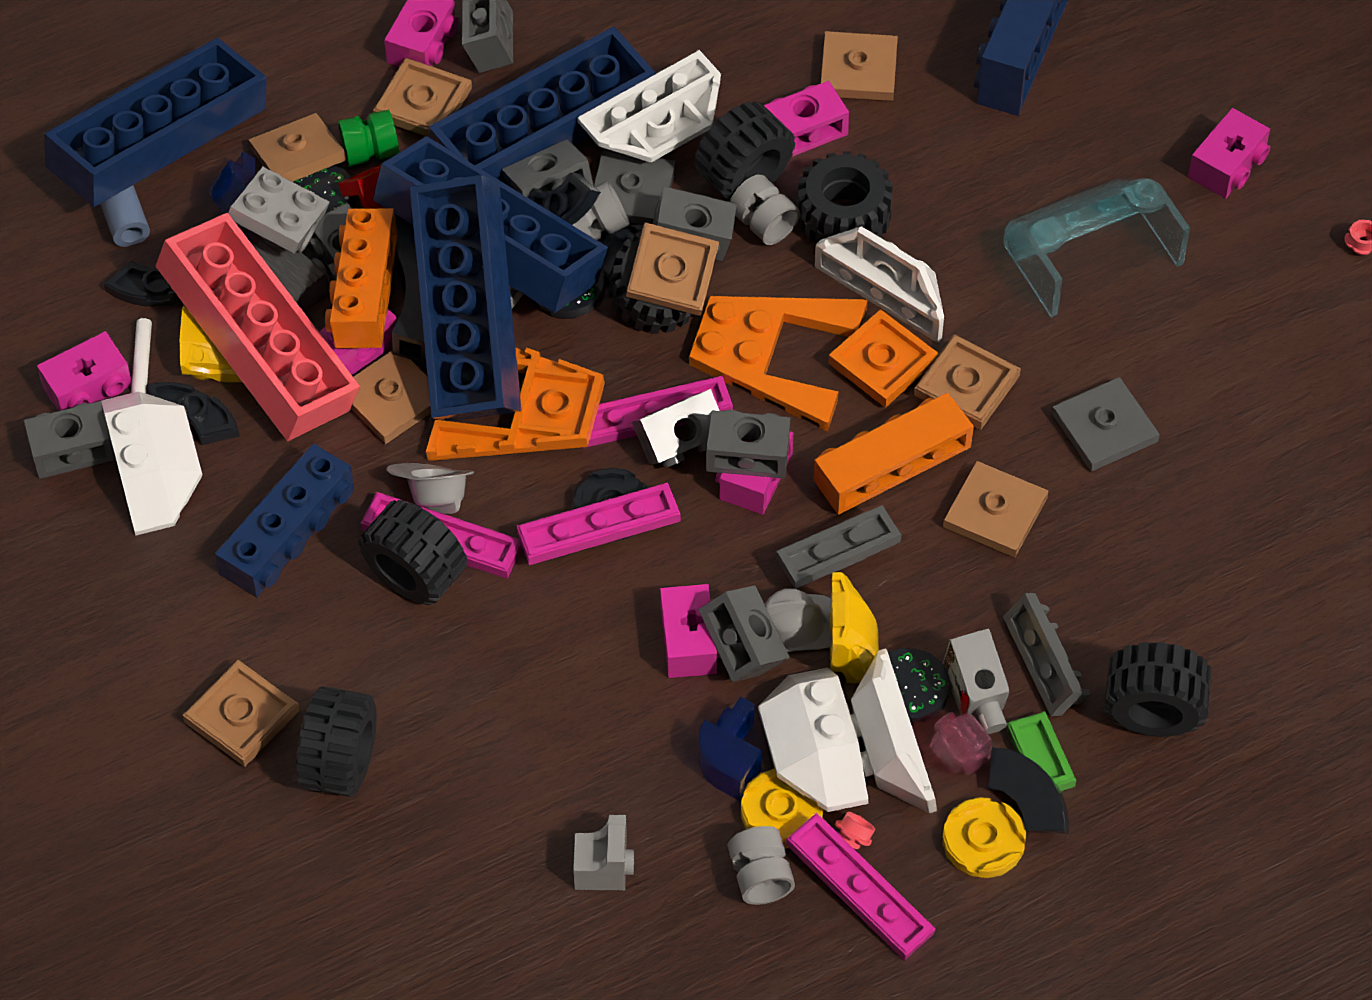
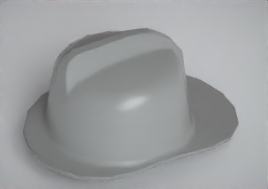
[386,463,474,514]
[764,589,832,652]

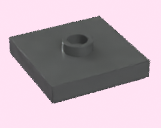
[594,150,676,225]
[1052,377,1160,472]

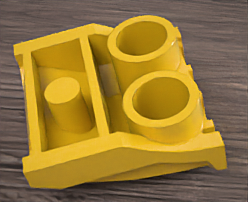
[180,305,242,383]
[830,572,879,683]

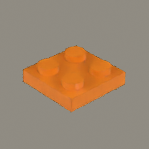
[828,309,938,408]

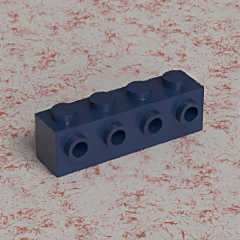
[215,443,354,598]

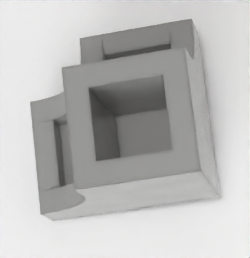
[574,815,634,890]

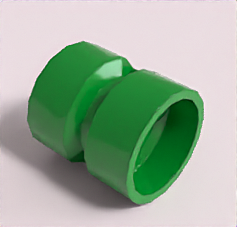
[338,109,400,167]

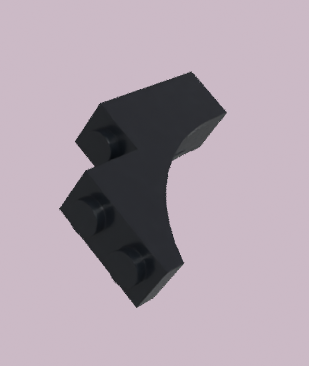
[391,219,427,366]

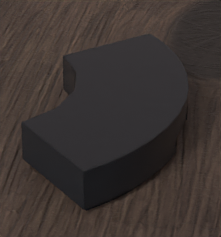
[529,172,601,225]
[104,261,182,307]
[147,382,240,445]
[989,747,1069,834]

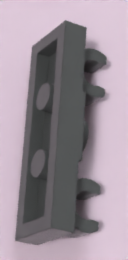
[776,505,901,589]
[1003,593,1090,716]

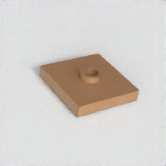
[821,31,898,101]
[373,57,472,138]
[249,113,346,182]
[626,223,719,316]
[914,334,1021,430]
[351,350,431,444]
[943,461,1049,558]
[183,660,300,767]

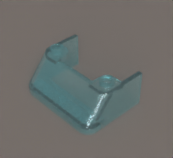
[1004,178,1190,317]

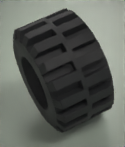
[694,101,795,202]
[798,151,893,244]
[608,231,695,334]
[358,500,467,605]
[1104,642,1212,737]
[296,686,377,797]

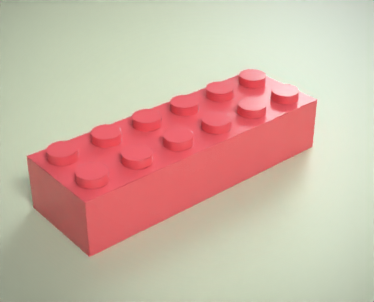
[156,213,361,442]

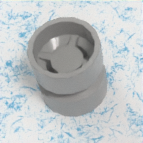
[730,174,800,245]
[573,181,629,241]
[727,826,795,905]

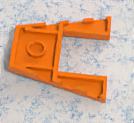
[689,296,868,431]
[426,347,605,461]

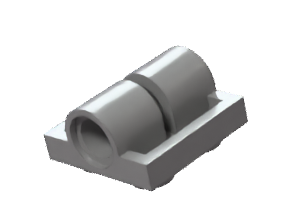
[228,167,329,254]

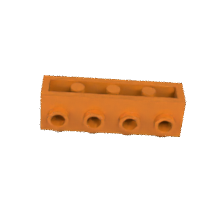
[325,208,399,348]
[813,392,973,515]

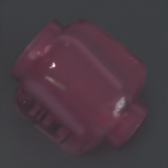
[931,712,992,775]

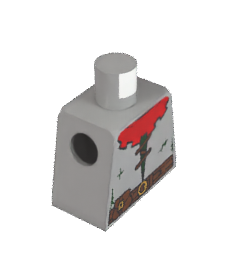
[942,628,1009,734]

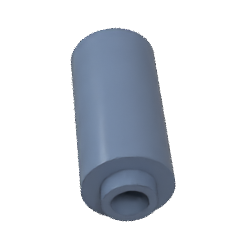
[101,185,150,247]

